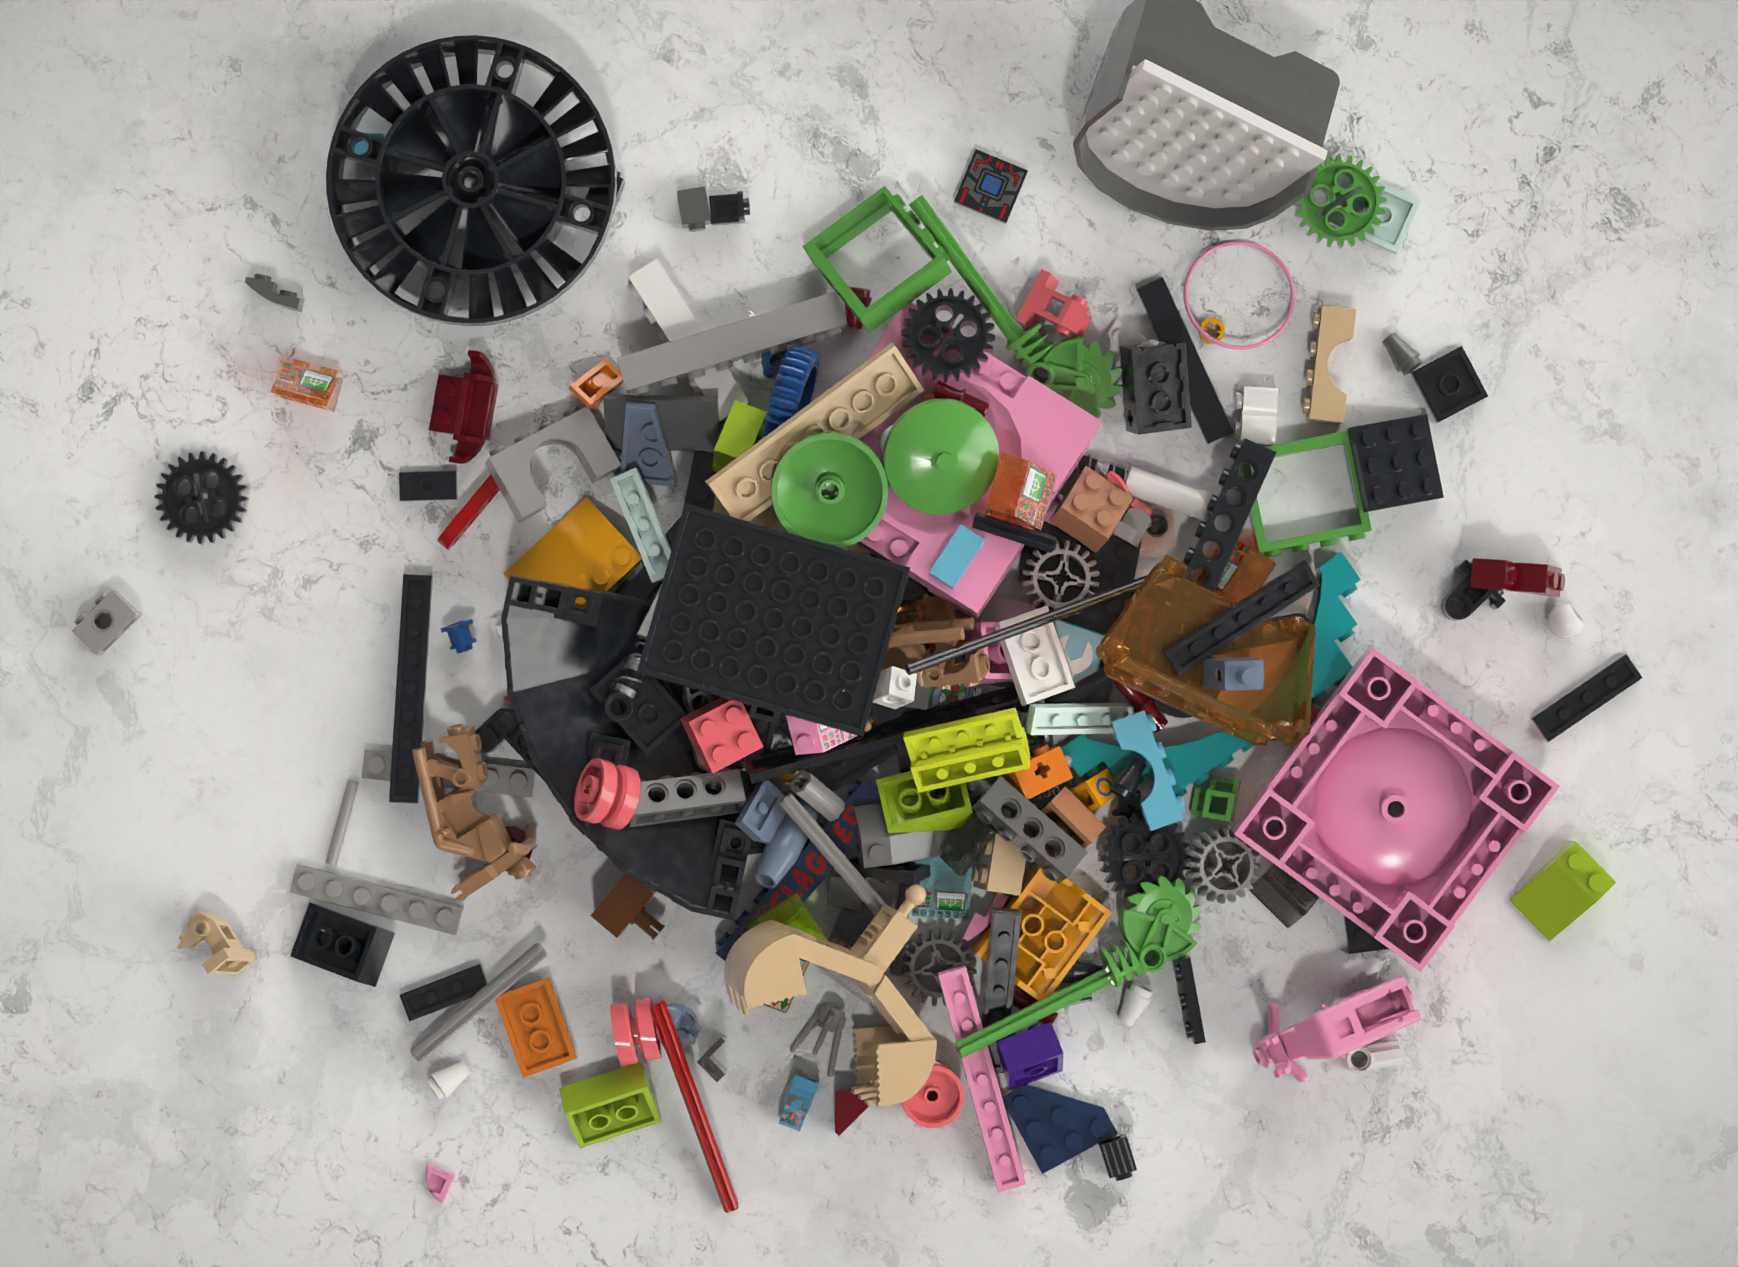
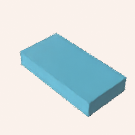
[929,524,985,589]

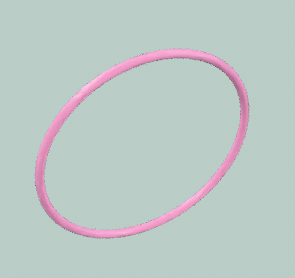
[1183,241,1295,350]

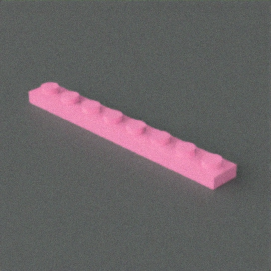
[937,965,1026,1192]

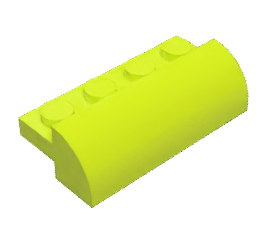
[903,708,1030,793]

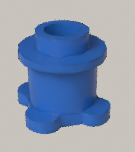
[761,351,788,379]
[440,619,477,654]

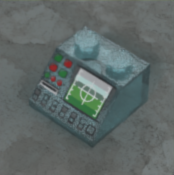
[912,859,973,919]

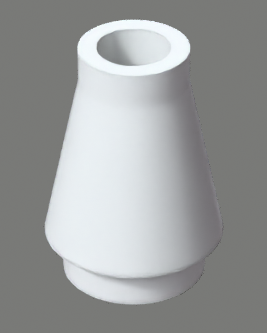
[1117,981,1153,1026]
[426,1060,471,1100]

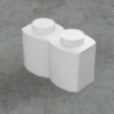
[1233,386,1278,446]

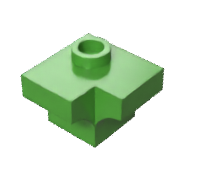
[1190,775,1241,823]

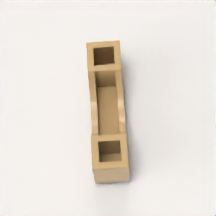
[1302,305,1356,425]

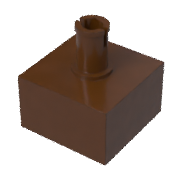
[591,875,665,940]

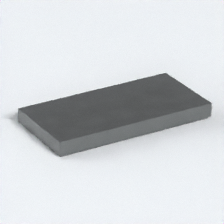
[603,394,720,452]

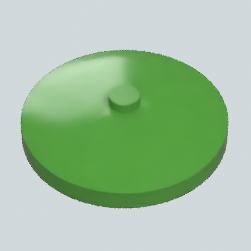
[883,399,999,515]
[771,432,888,548]

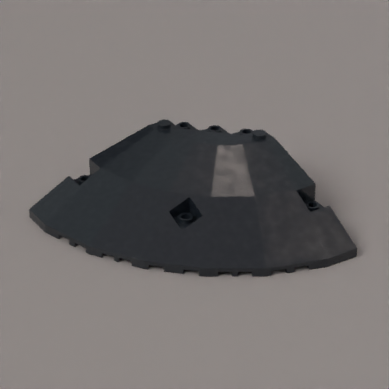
[501,575,780,921]

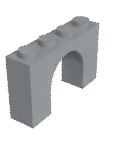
[485,406,621,523]

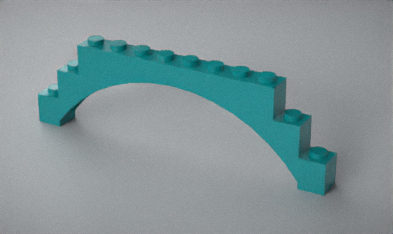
[1061,552,1361,797]

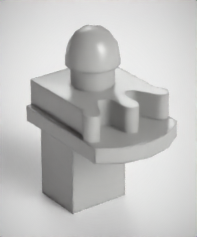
[1113,508,1152,547]

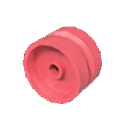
[574,758,640,830]
[610,997,662,1066]
[901,1059,964,1128]

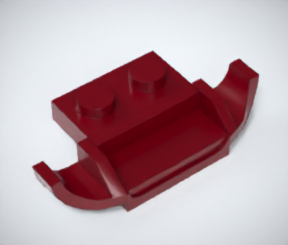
[429,350,499,464]

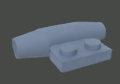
[735,780,819,888]

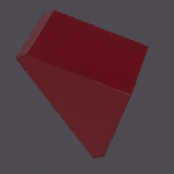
[835,1089,869,1136]

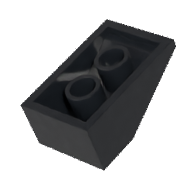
[290,902,395,987]

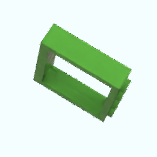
[802,186,952,333]
[1239,430,1372,558]

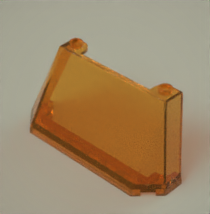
[1096,555,1316,746]

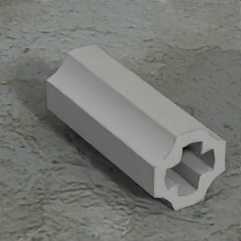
[790,770,845,821]

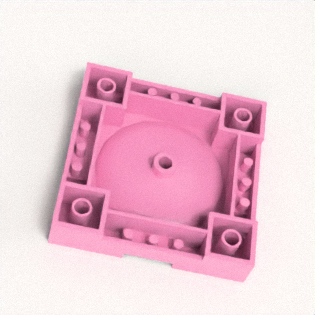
[857,303,1102,621]
[1231,646,1560,972]

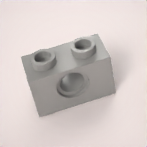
[72,590,142,656]

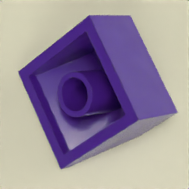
[997,1022,1063,1090]

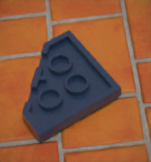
[1002,1084,1117,1174]

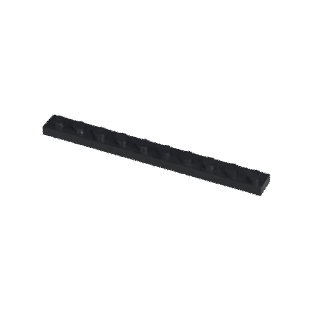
[744,685,1030,784]

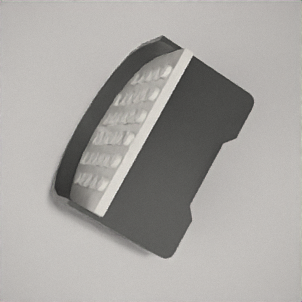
[1073,0,1340,231]

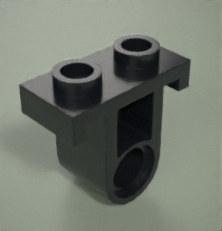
[1441,559,1506,621]

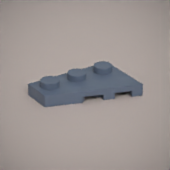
[620,401,677,487]

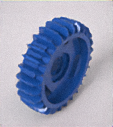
[763,346,819,438]

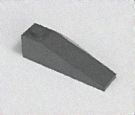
[853,803,972,868]

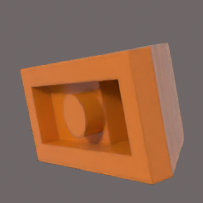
[568,358,623,410]

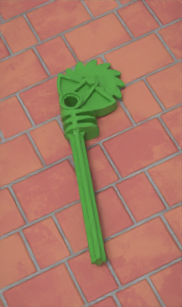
[909,195,1124,418]
[954,875,1203,1058]

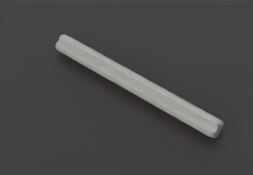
[779,793,887,915]
[410,943,547,1062]

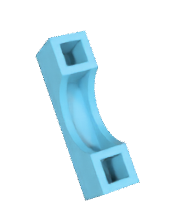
[1110,711,1186,831]

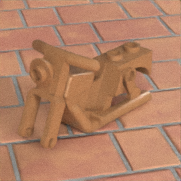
[865,617,990,732]
[412,724,537,901]

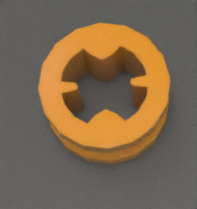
[1198,318,1225,345]

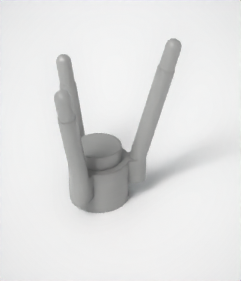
[790,1004,846,1077]

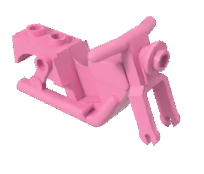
[1252,975,1421,1082]

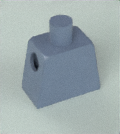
[1203,657,1264,691]

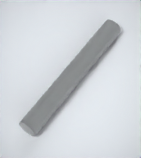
[325,780,359,866]

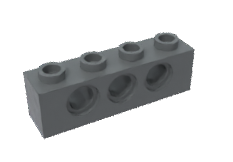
[629,768,746,827]
[972,776,1088,884]

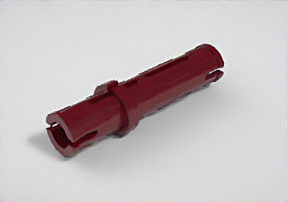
[1100,657,1168,733]

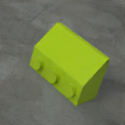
[559,1061,662,1148]

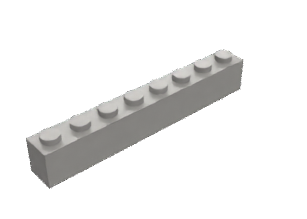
[617,291,847,396]

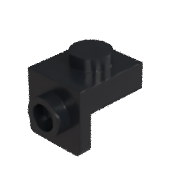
[709,191,750,226]

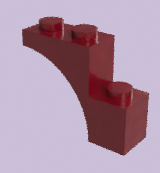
[1470,558,1565,597]

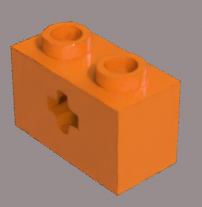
[1002,744,1073,799]

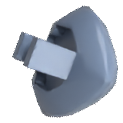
[661,1003,702,1049]

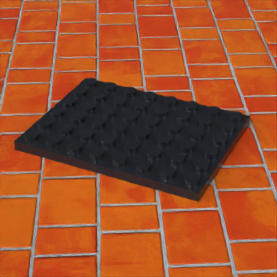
[637,504,910,737]

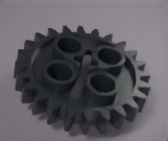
[901,288,995,383]
[154,451,249,544]
[1098,811,1191,899]

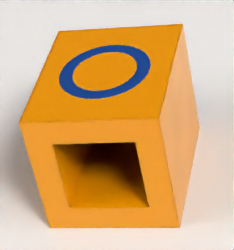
[1070,768,1116,811]

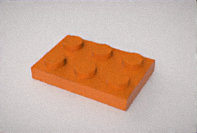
[495,977,578,1078]

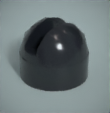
[1146,514,1168,538]

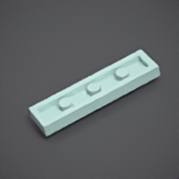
[610,468,671,584]
[1025,702,1134,735]

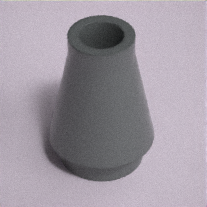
[1382,332,1422,376]

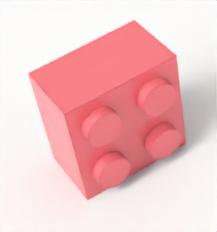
[680,697,763,773]

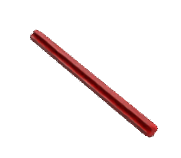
[650,1000,739,1213]

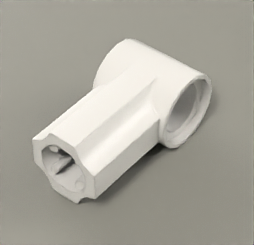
[1342,1040,1402,1073]

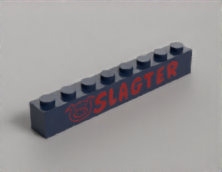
[715,779,881,961]

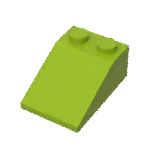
[876,771,976,833]
[1509,840,1616,941]

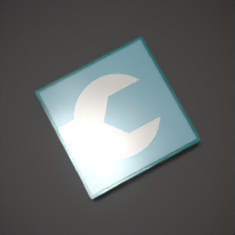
[1053,620,1109,683]

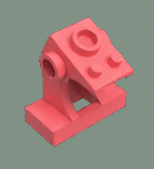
[1015,269,1092,337]

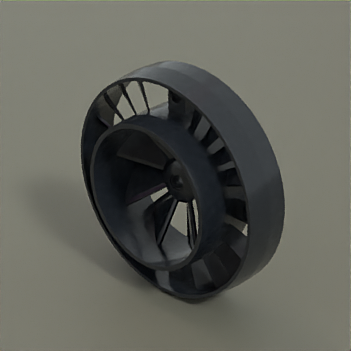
[326,35,617,326]

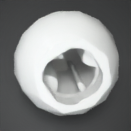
[1548,603,1585,639]

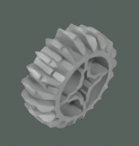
[1022,540,1100,614]
[1184,826,1261,904]

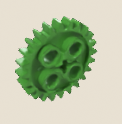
[1294,154,1387,249]

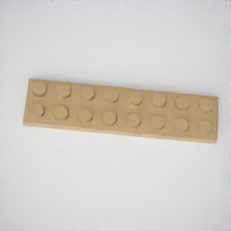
[705,343,925,521]

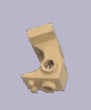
[178,911,257,976]

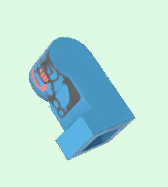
[778,1073,819,1132]

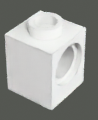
[873,666,917,709]

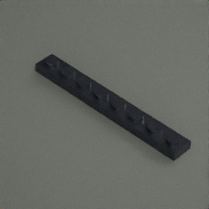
[389,574,433,804]

